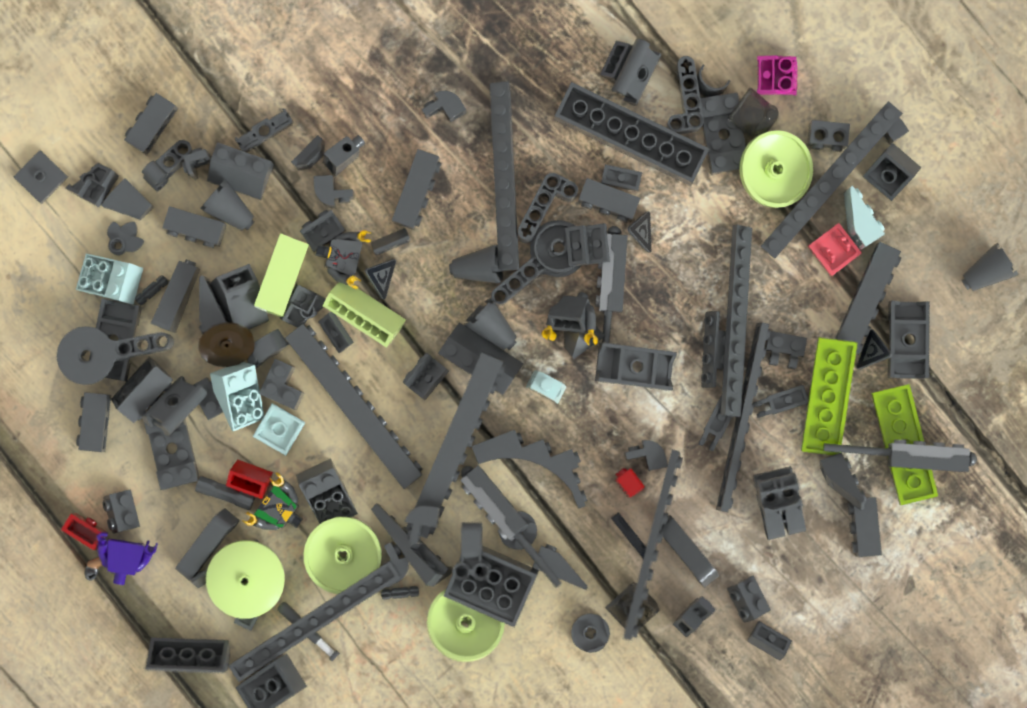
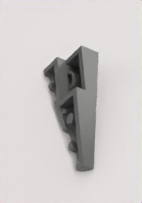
[371,503,453,586]

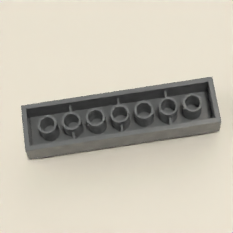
[554,82,709,186]

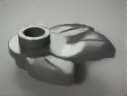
[107,222,144,255]

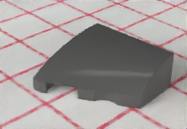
[66,163,119,208]
[101,178,154,220]
[279,283,326,328]

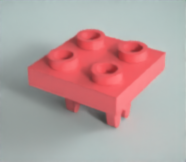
[807,223,862,277]

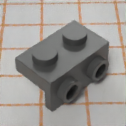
[182,148,212,180]
[300,210,346,252]
[403,353,449,400]
[103,489,140,534]
[727,575,771,623]

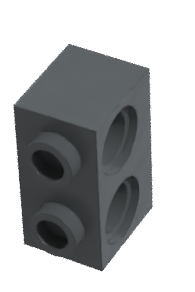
[807,120,850,152]

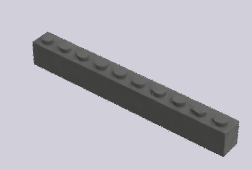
[285,324,423,489]
[406,351,506,539]

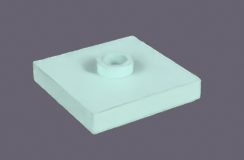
[253,403,306,456]

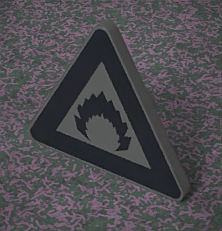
[627,211,652,253]
[365,259,396,300]
[856,329,892,369]

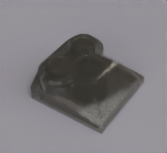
[728,88,779,140]
[605,582,660,629]

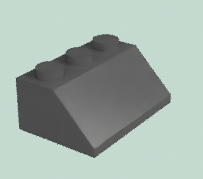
[207,142,274,200]
[111,356,173,423]

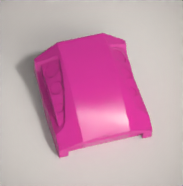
[757,55,798,96]

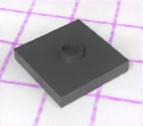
[14,150,68,204]

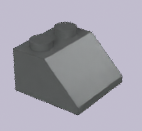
[863,142,921,201]

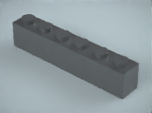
[835,242,902,355]

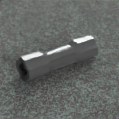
[195,476,255,510]

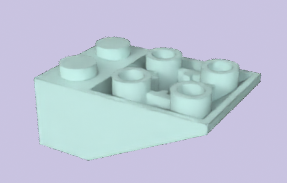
[844,186,885,250]
[76,253,143,305]
[210,362,264,431]

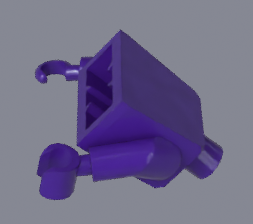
[97,532,158,585]

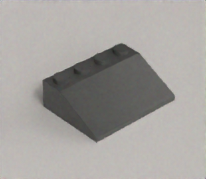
[444,546,539,628]

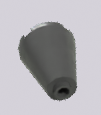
[200,180,254,231]
[961,243,1018,291]
[449,245,503,283]
[464,298,517,350]

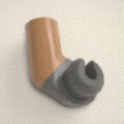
[84,557,102,581]

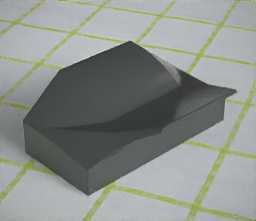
[291,135,325,170]

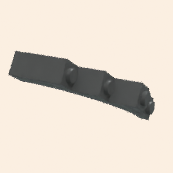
[472,430,588,509]

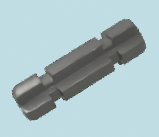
[135,275,169,305]
[381,586,419,600]

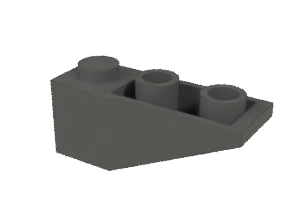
[820,452,867,511]

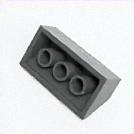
[438,322,524,396]
[145,638,230,673]

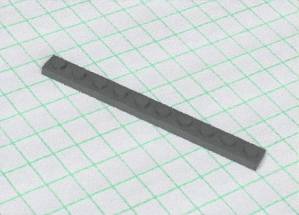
[490,81,519,271]
[760,101,903,259]
[721,225,752,417]
[716,323,770,513]
[623,449,683,642]
[229,560,401,682]

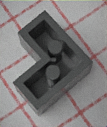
[259,359,304,410]

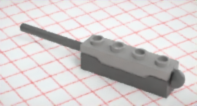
[596,226,628,343]
[823,440,977,472]
[461,465,562,588]

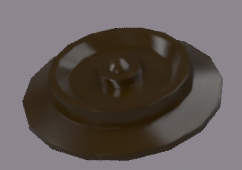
[198,322,255,367]

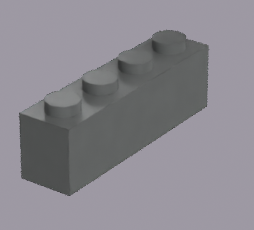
[392,149,442,230]

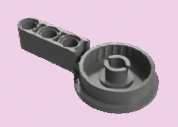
[491,220,582,306]
[57,326,174,385]

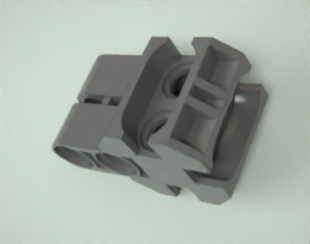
[753,466,806,540]

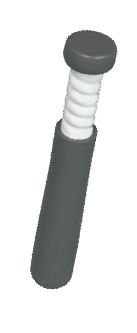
[277,602,340,661]

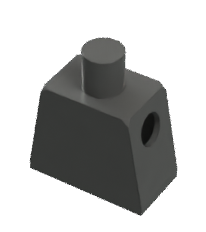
[323,135,365,177]

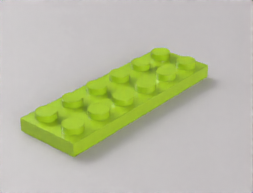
[801,337,857,455]
[871,384,938,505]

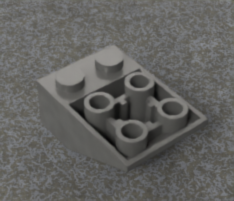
[210,264,269,330]
[296,458,358,524]

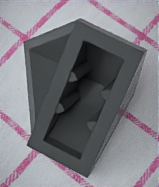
[564,326,605,359]

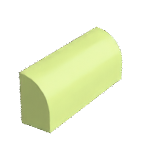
[254,233,309,317]
[323,283,406,348]

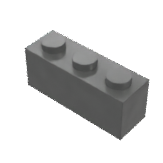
[124,93,178,155]
[578,178,640,223]
[162,206,227,248]
[76,392,111,452]
[848,497,882,557]

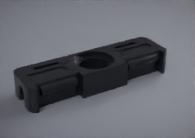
[611,512,646,559]

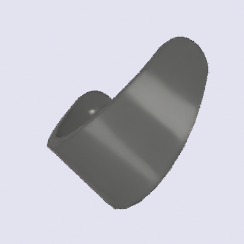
[697,64,730,97]

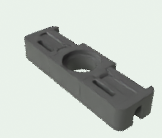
[235,108,293,152]

